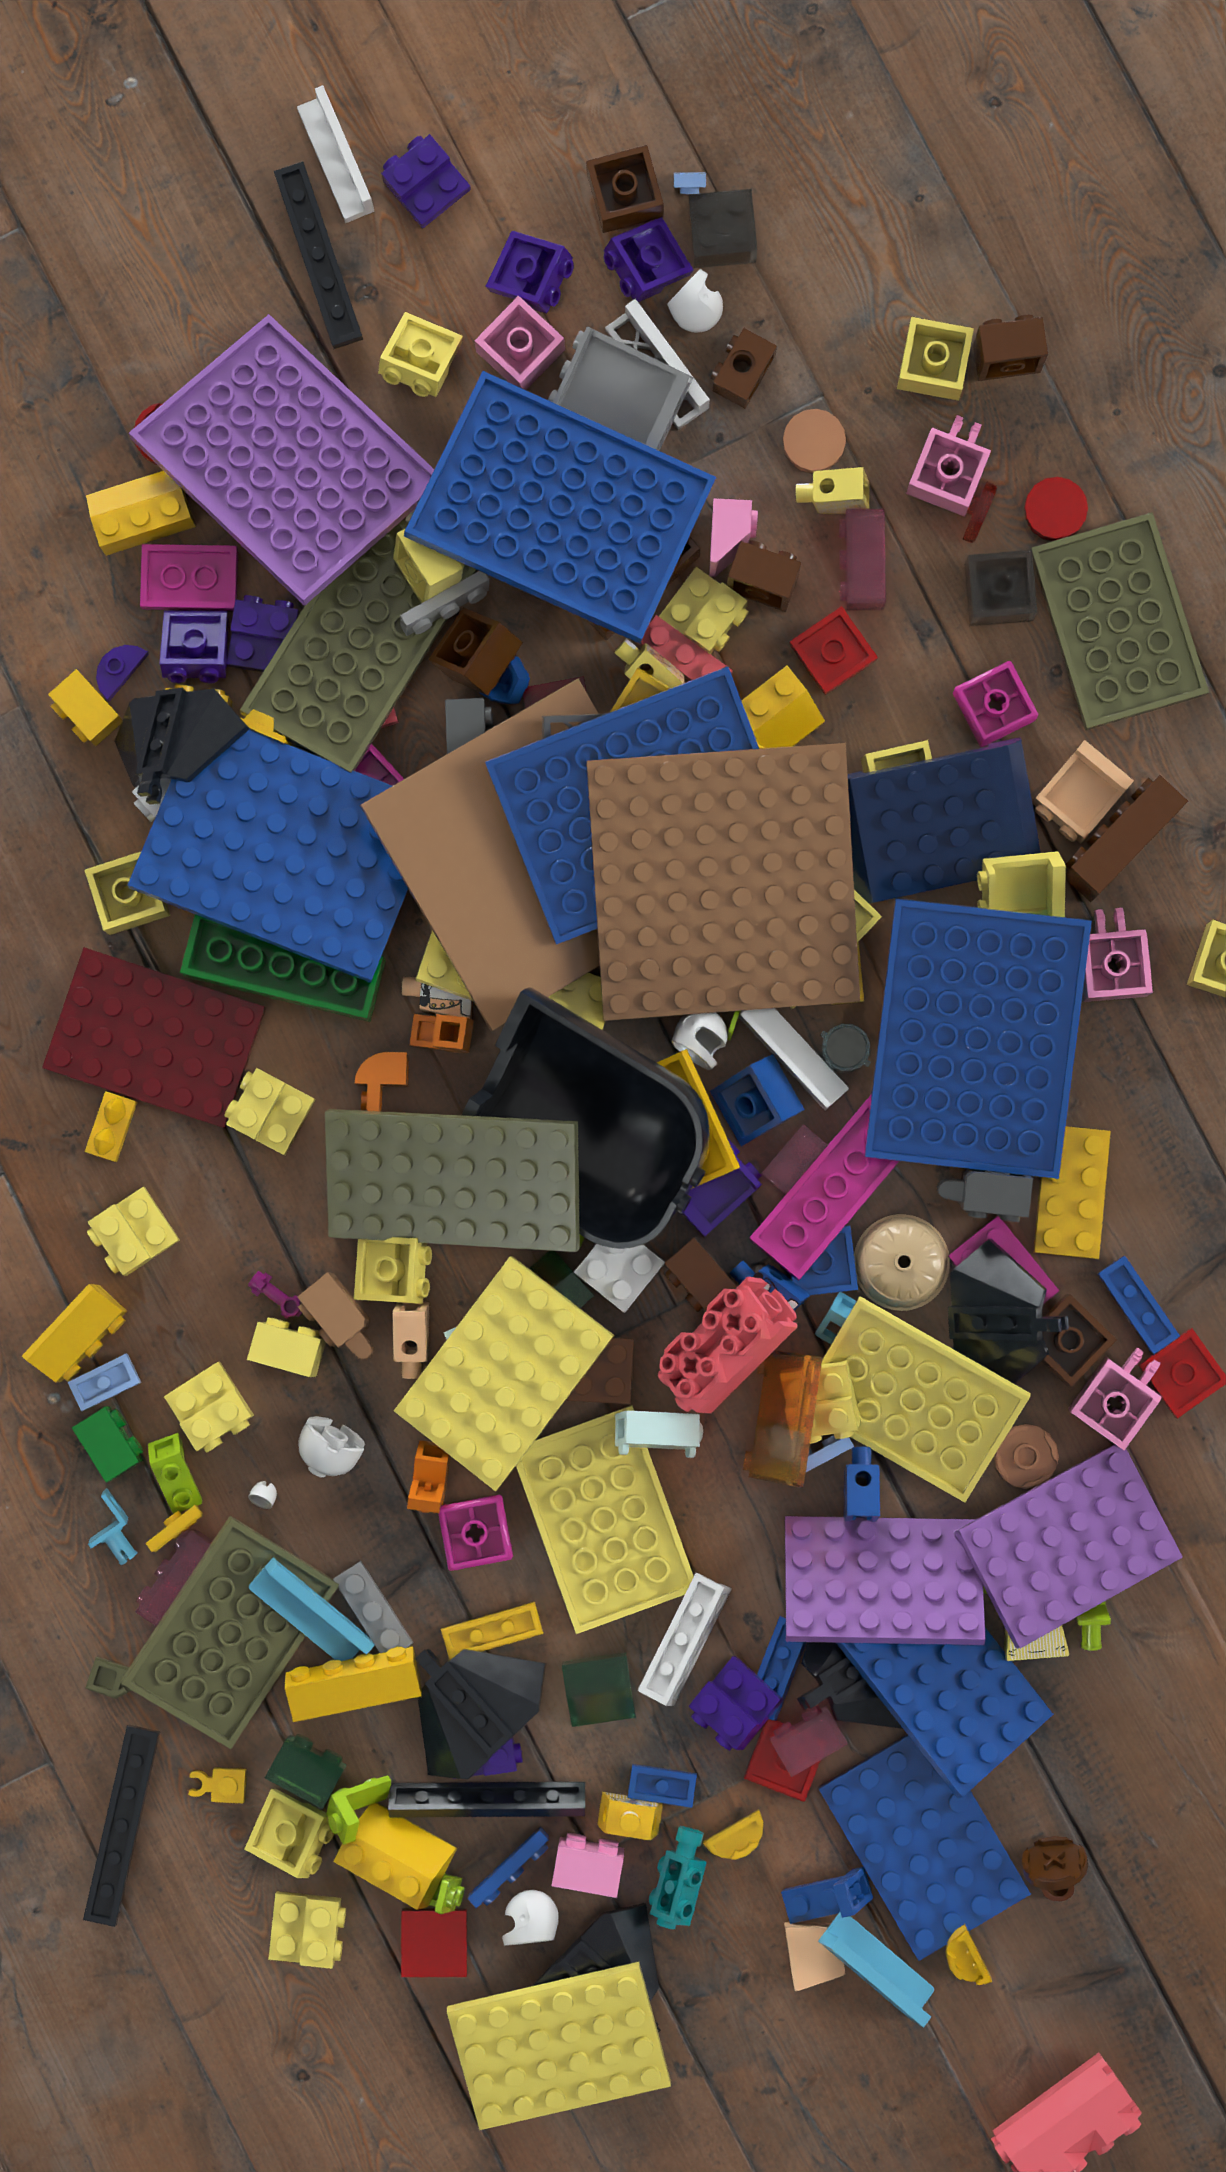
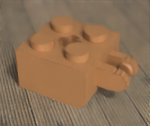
[298,1272,374,1360]

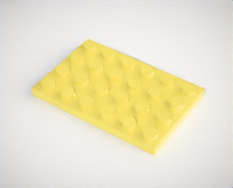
[394,1256,615,1491]
[819,1296,1031,1502]
[516,1405,694,1634]
[447,1962,671,2130]

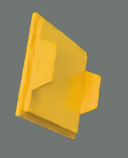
[241,709,295,747]

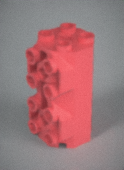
[658,1277,797,1413]
[991,2052,1142,2172]

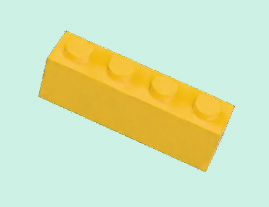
[285,1647,421,1722]

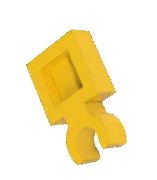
[188,1767,247,1804]

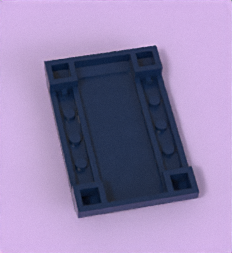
[847,738,1041,903]

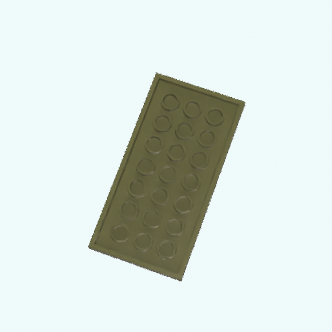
[240,520,478,773]
[325,1109,580,1252]

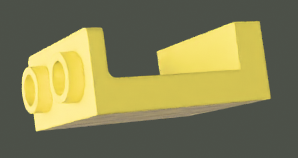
[977,851,1066,917]

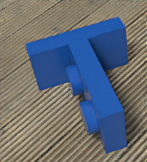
[781,1866,873,1924]

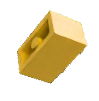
[48,669,122,747]

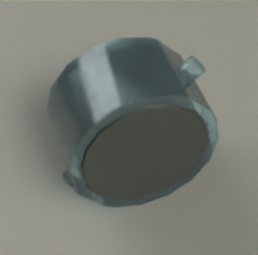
[820,1024,871,1073]

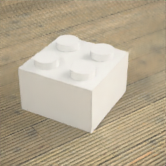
[574,1244,665,1313]

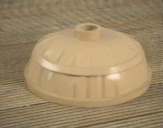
[854,1214,950,1311]

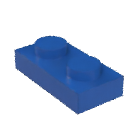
[628,1764,697,1808]

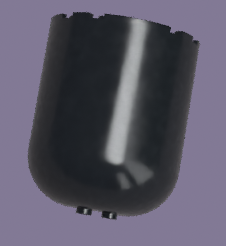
[461,987,710,1249]

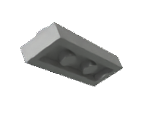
[400,571,489,636]
[333,1561,414,1653]

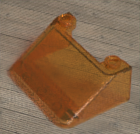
[743,1350,822,1488]

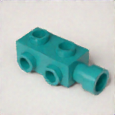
[649,1826,707,1929]

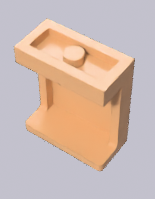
[1032,740,1134,844]

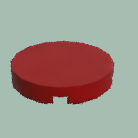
[1024,476,1088,541]

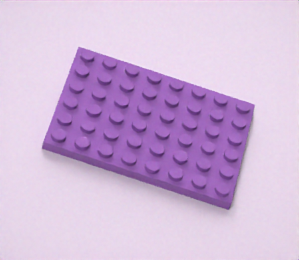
[129,314,434,606]

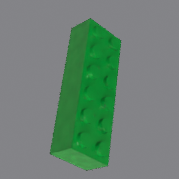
[180,914,386,1022]

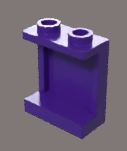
[682,1138,762,1237]

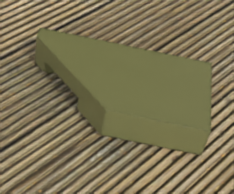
[85,1656,132,1699]

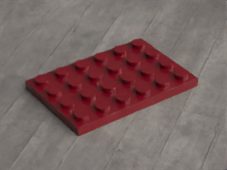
[42,947,266,1128]

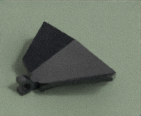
[114,687,250,805]
[948,1239,1069,1384]
[797,1642,903,1729]
[415,1649,546,1779]
[533,1903,661,2033]

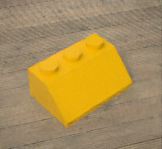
[86,471,196,556]
[741,665,825,748]
[22,1284,127,1382]
[333,1803,457,1910]

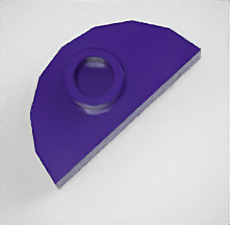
[96,645,149,702]

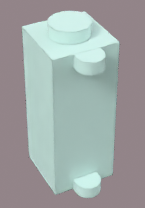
[615,1411,703,1458]

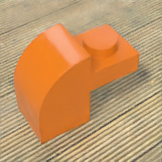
[409,1014,474,1053]
[355,1052,409,1112]
[407,1440,450,1513]

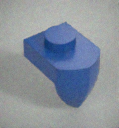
[479,657,530,704]

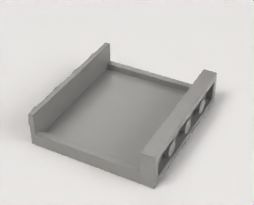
[548,327,694,451]

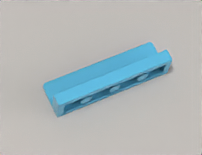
[249,1557,375,1661]
[818,1912,934,2028]

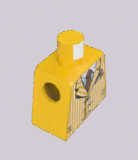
[597,1792,663,1840]

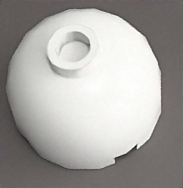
[298,1416,365,1477]

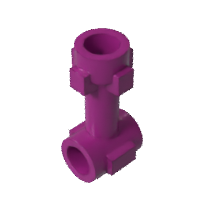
[247,1271,303,1319]

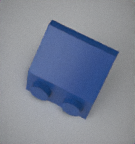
[710,1054,805,1147]

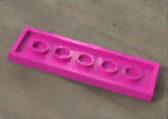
[749,1094,899,1281]

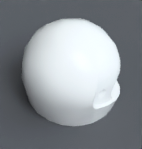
[667,269,723,333]
[672,1012,728,1070]
[502,1890,558,1946]

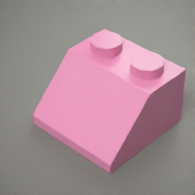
[709,498,758,577]

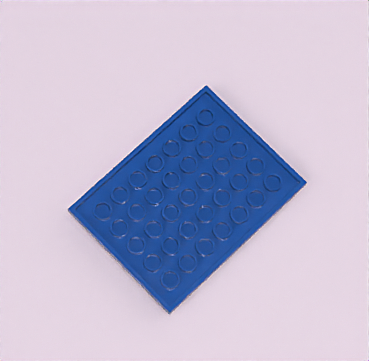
[404,371,716,644]
[485,666,759,945]
[128,729,408,983]
[865,898,1092,1179]

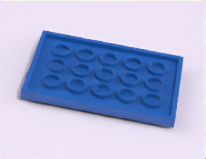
[836,1628,1054,1798]
[818,1734,1031,1961]

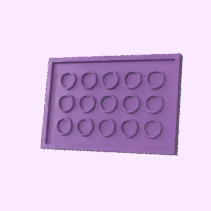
[955,1444,1183,1649]
[785,1516,985,1645]

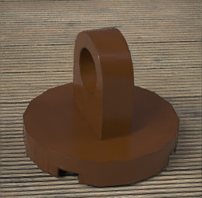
[1021,1836,1088,1902]

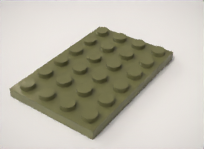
[1030,512,1209,731]
[121,1516,339,1749]

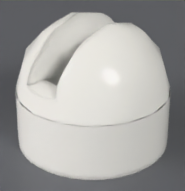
[248,1481,277,1509]

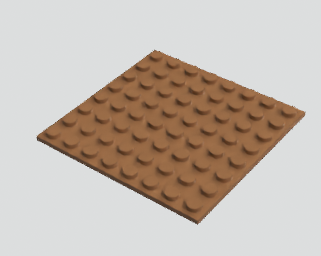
[360,678,600,1031]
[586,743,860,1021]

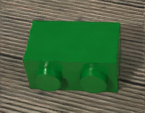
[72,1406,144,1483]

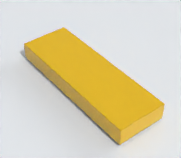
[441,1602,544,1660]

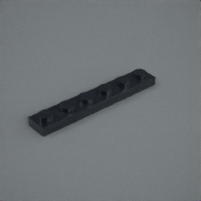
[274,161,363,350]
[83,1725,160,1927]
[388,1782,585,1818]

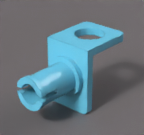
[88,1488,138,1565]

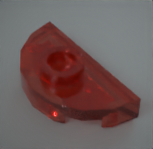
[963,481,998,543]

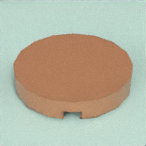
[783,409,846,473]
[993,1424,1059,1489]

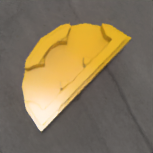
[145,1505,203,1552]
[703,1809,763,1860]
[945,1924,992,1985]

